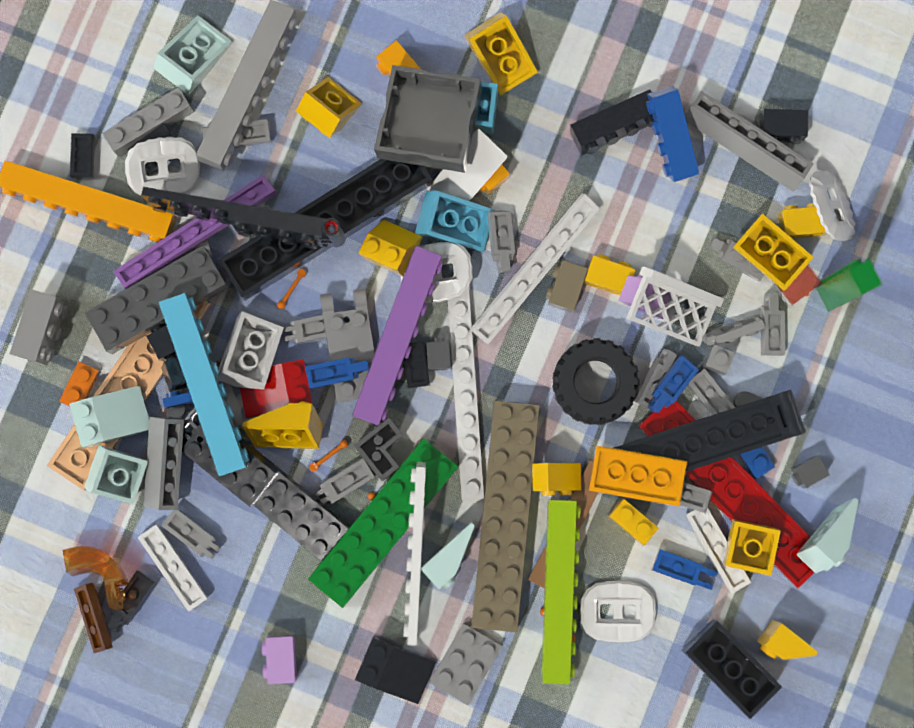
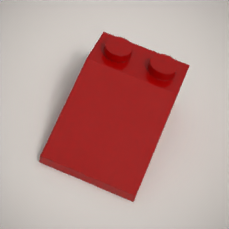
[240,359,312,418]

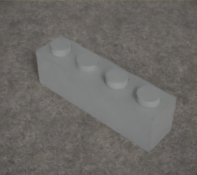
[102,87,194,157]
[143,417,184,510]

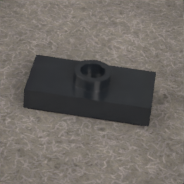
[70,133,95,179]
[404,341,430,389]

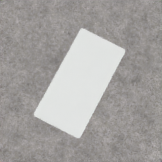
[427,129,507,208]

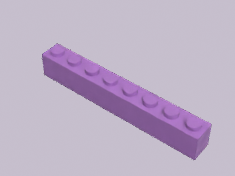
[352,246,443,425]

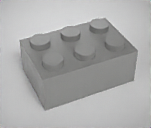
[9,289,68,365]

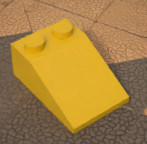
[464,12,538,95]
[242,402,323,449]

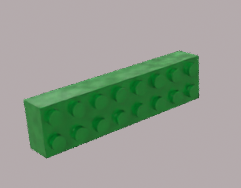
[308,438,459,608]

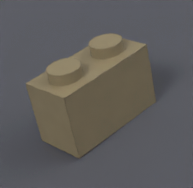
[545,260,588,313]

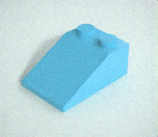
[415,190,495,252]

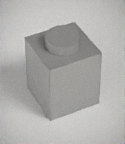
[702,345,735,376]

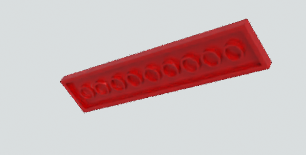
[638,401,815,589]

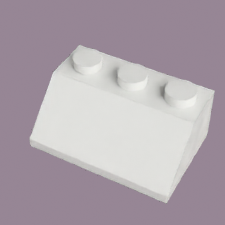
[217,311,284,389]

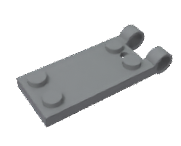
[320,288,375,403]

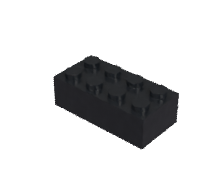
[681,619,782,719]

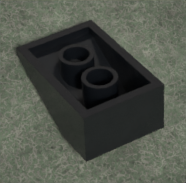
[355,635,436,704]

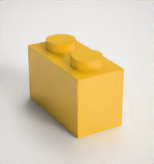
[778,203,827,239]
[583,254,636,296]
[532,463,581,496]
[607,499,659,546]

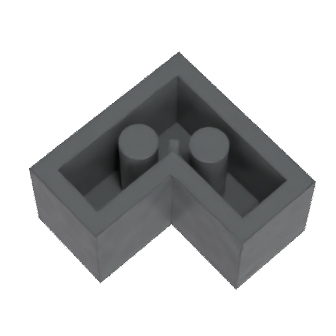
[354,417,404,481]

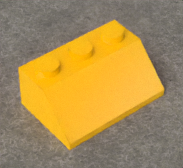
[733,213,814,291]

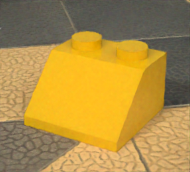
[296,76,362,138]
[358,220,423,277]
[756,620,818,660]

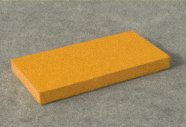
[589,446,687,507]

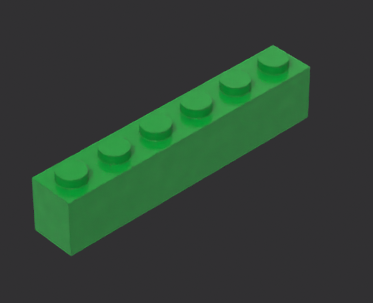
[816,258,883,312]

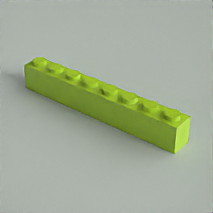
[541,499,580,684]

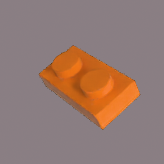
[59,361,100,407]

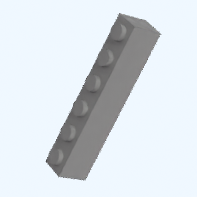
[685,91,813,192]

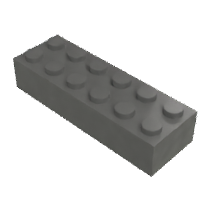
[85,246,229,354]

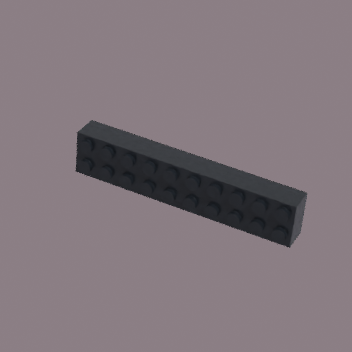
[218,159,433,301]

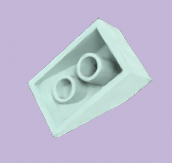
[153,15,232,95]
[69,386,150,448]
[796,498,858,573]
[421,522,475,589]

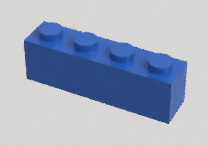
[646,86,699,182]

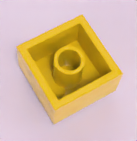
[723,519,781,576]

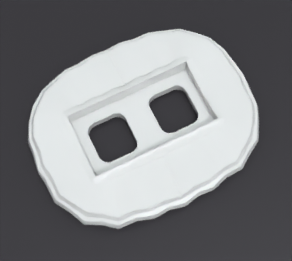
[125,137,200,195]
[809,170,856,241]
[400,242,473,303]
[580,580,656,643]

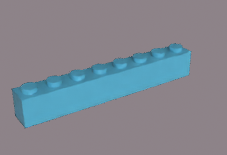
[159,293,250,476]

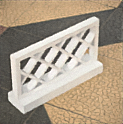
[626,266,724,347]

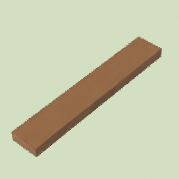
[528,460,599,589]

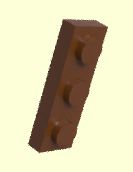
[74,582,113,653]

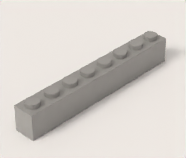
[196,0,298,172]

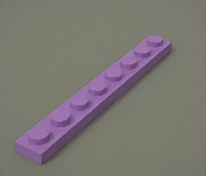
[113,175,276,289]

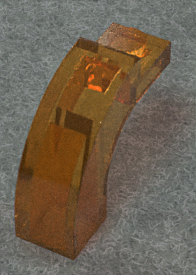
[63,546,129,611]

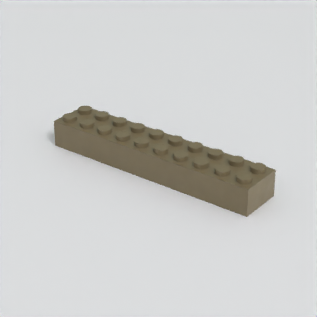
[471,401,539,633]

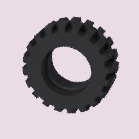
[552,338,640,425]

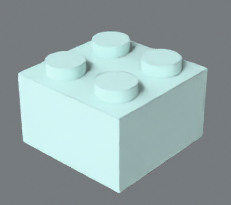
[84,445,148,504]

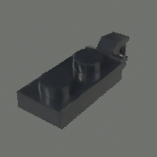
[107,570,157,632]

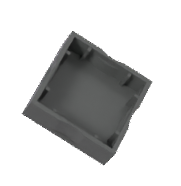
[374,65,482,173]

